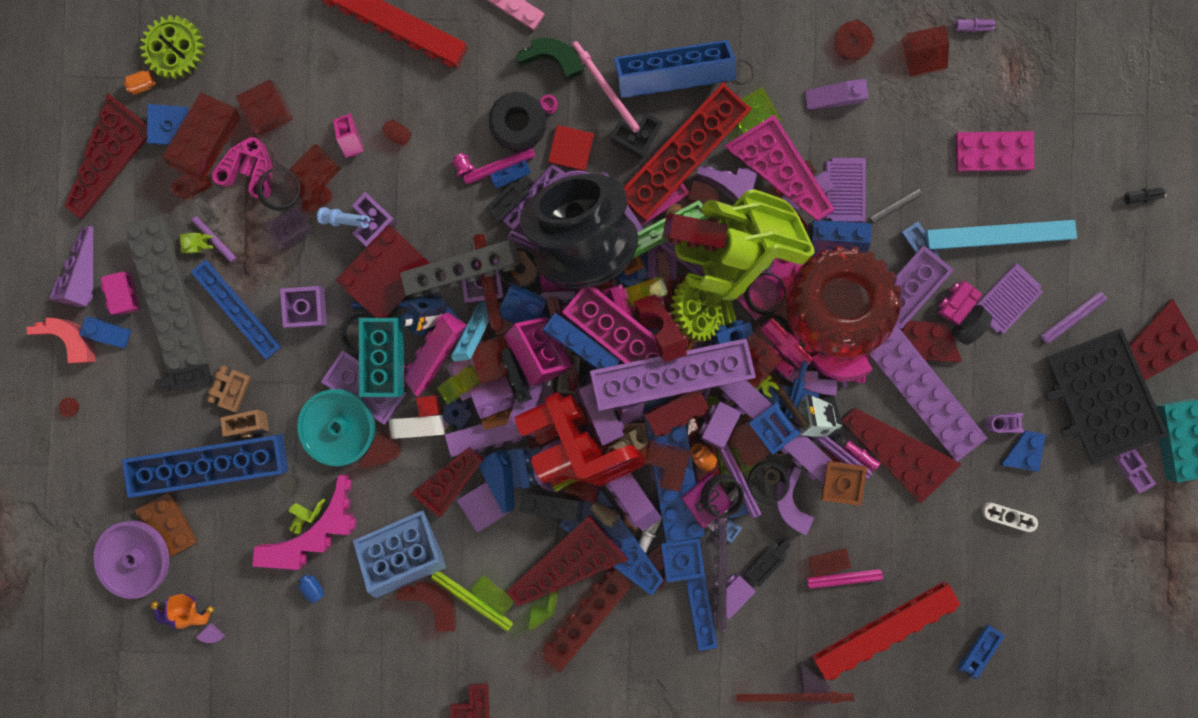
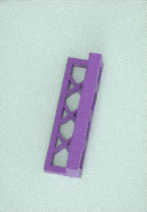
[503,164,565,236]

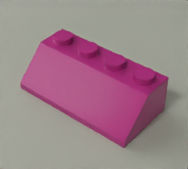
[405,312,467,396]

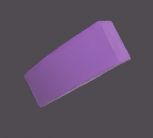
[776,370,837,396]

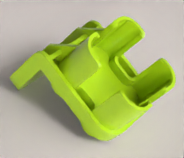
[675,189,814,301]

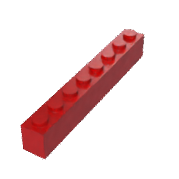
[322,0,468,69]
[812,581,960,681]

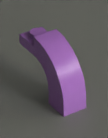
[774,465,814,535]

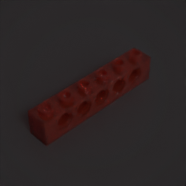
[542,567,634,673]

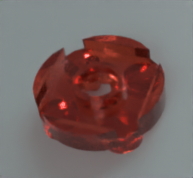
[834,20,874,60]

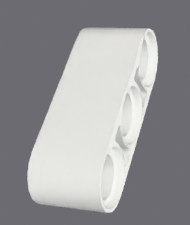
[389,415,445,439]

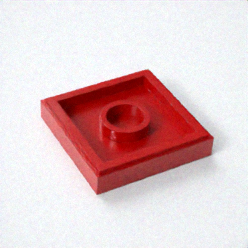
[548,125,594,172]

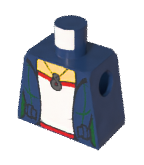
[399,293,447,335]

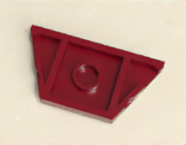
[902,321,962,362]

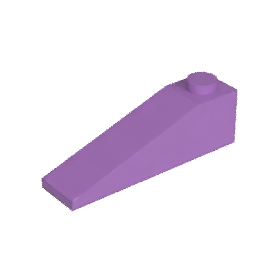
[49,226,93,307]

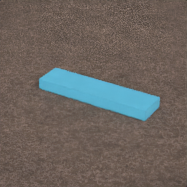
[451,300,497,361]

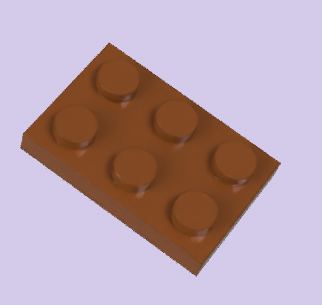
[134,492,198,557]

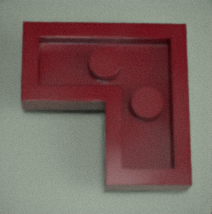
[450,683,490,718]

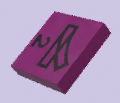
[680,473,733,529]

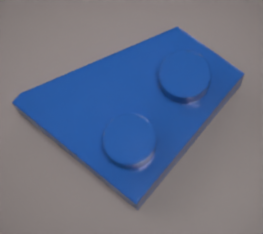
[1000,430,1046,472]

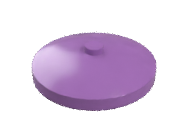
[93,520,169,599]

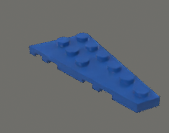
[559,483,664,596]

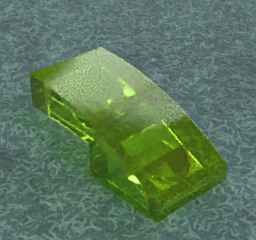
[437,365,482,404]
[471,575,514,616]

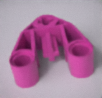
[212,137,272,199]

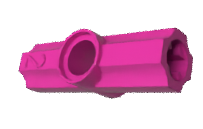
[760,318,813,370]

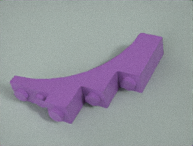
[697,166,775,274]

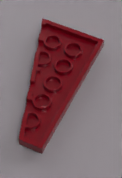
[65,93,147,219]

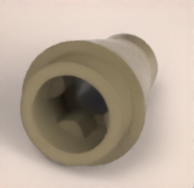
[590,501,620,528]

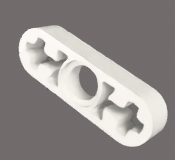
[981,502,1038,532]

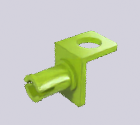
[288,499,326,534]

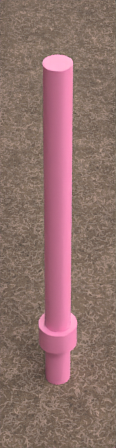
[571,41,640,133]

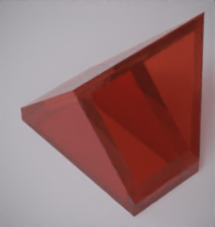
[564,481,600,504]

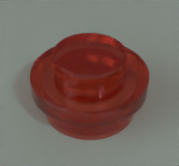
[59,397,80,417]

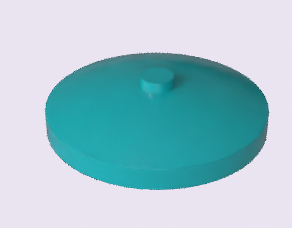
[297,389,375,466]

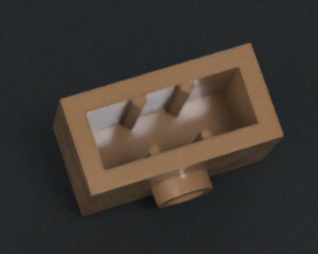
[220,410,269,440]

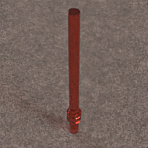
[737,691,854,704]

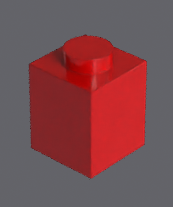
[416,395,441,417]

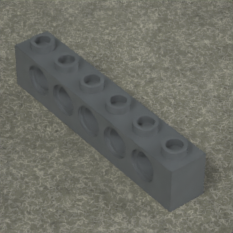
[400,240,520,298]

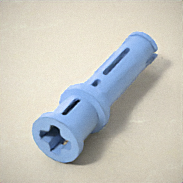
[317,207,370,228]

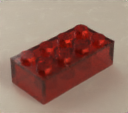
[162,92,241,182]

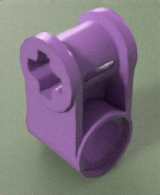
[984,413,1024,433]

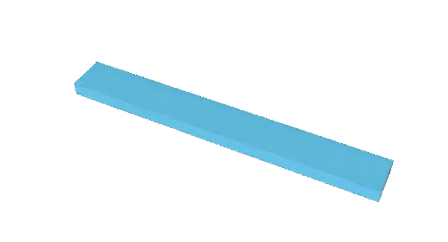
[925,220,1077,250]

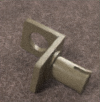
[607,426,649,453]

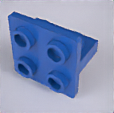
[504,445,540,489]

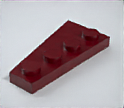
[411,447,484,518]

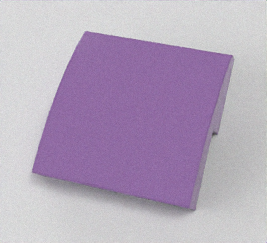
[457,482,511,532]

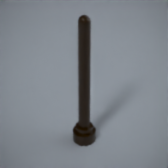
[751,351,808,429]

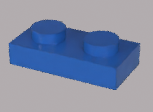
[490,160,531,188]

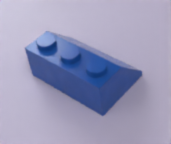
[807,220,872,264]

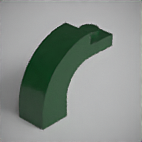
[516,38,584,81]

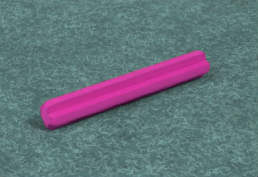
[463,147,535,185]
[807,569,883,589]

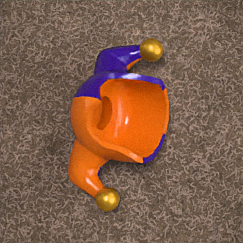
[150,594,215,629]

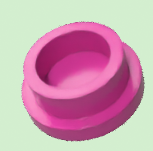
[539,95,558,114]

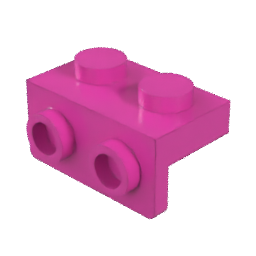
[603,284,634,318]

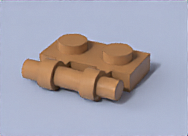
[207,365,252,413]

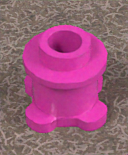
[451,153,475,178]

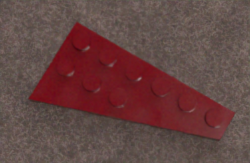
[1129,299,1198,381]
[842,408,962,503]
[506,515,629,606]

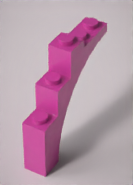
[253,474,357,570]

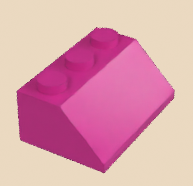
[505,317,572,386]

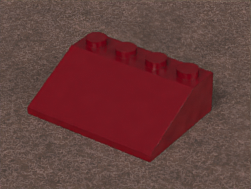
[335,225,431,318]

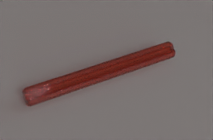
[473,234,502,330]

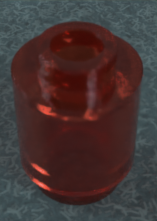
[382,119,412,146]

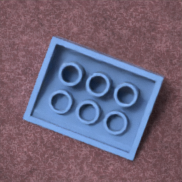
[353,510,447,598]

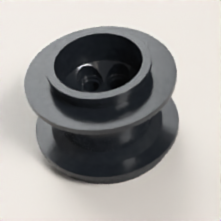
[520,174,639,289]

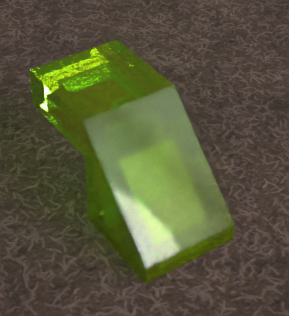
[528,591,558,630]

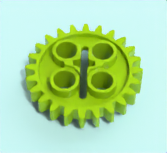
[140,15,205,79]
[671,280,722,342]

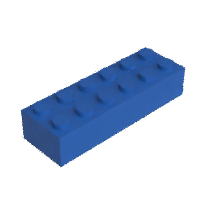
[614,40,736,98]

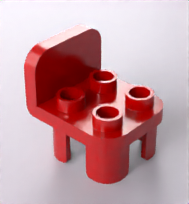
[515,392,646,487]

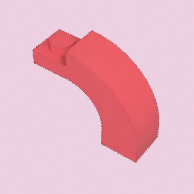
[27,318,96,363]

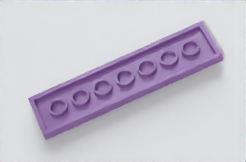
[861,320,987,462]
[589,338,756,411]

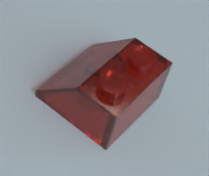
[902,25,950,77]

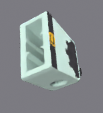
[798,394,842,437]

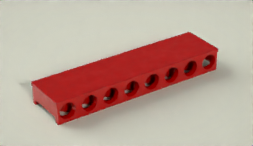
[624,82,752,223]

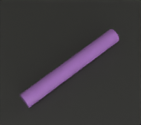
[191,216,237,263]

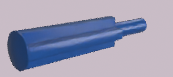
[784,360,808,419]

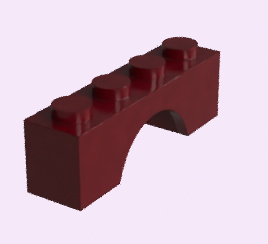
[634,294,688,363]

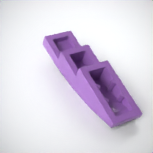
[1113,448,1156,495]

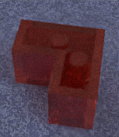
[645,440,690,492]

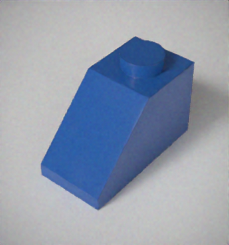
[79,316,132,348]

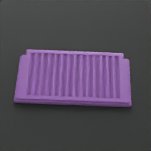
[825,158,866,223]
[974,263,1043,334]

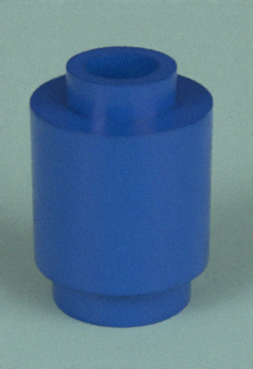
[297,574,325,604]

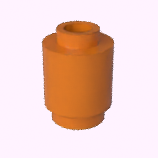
[124,70,156,95]
[690,443,717,472]

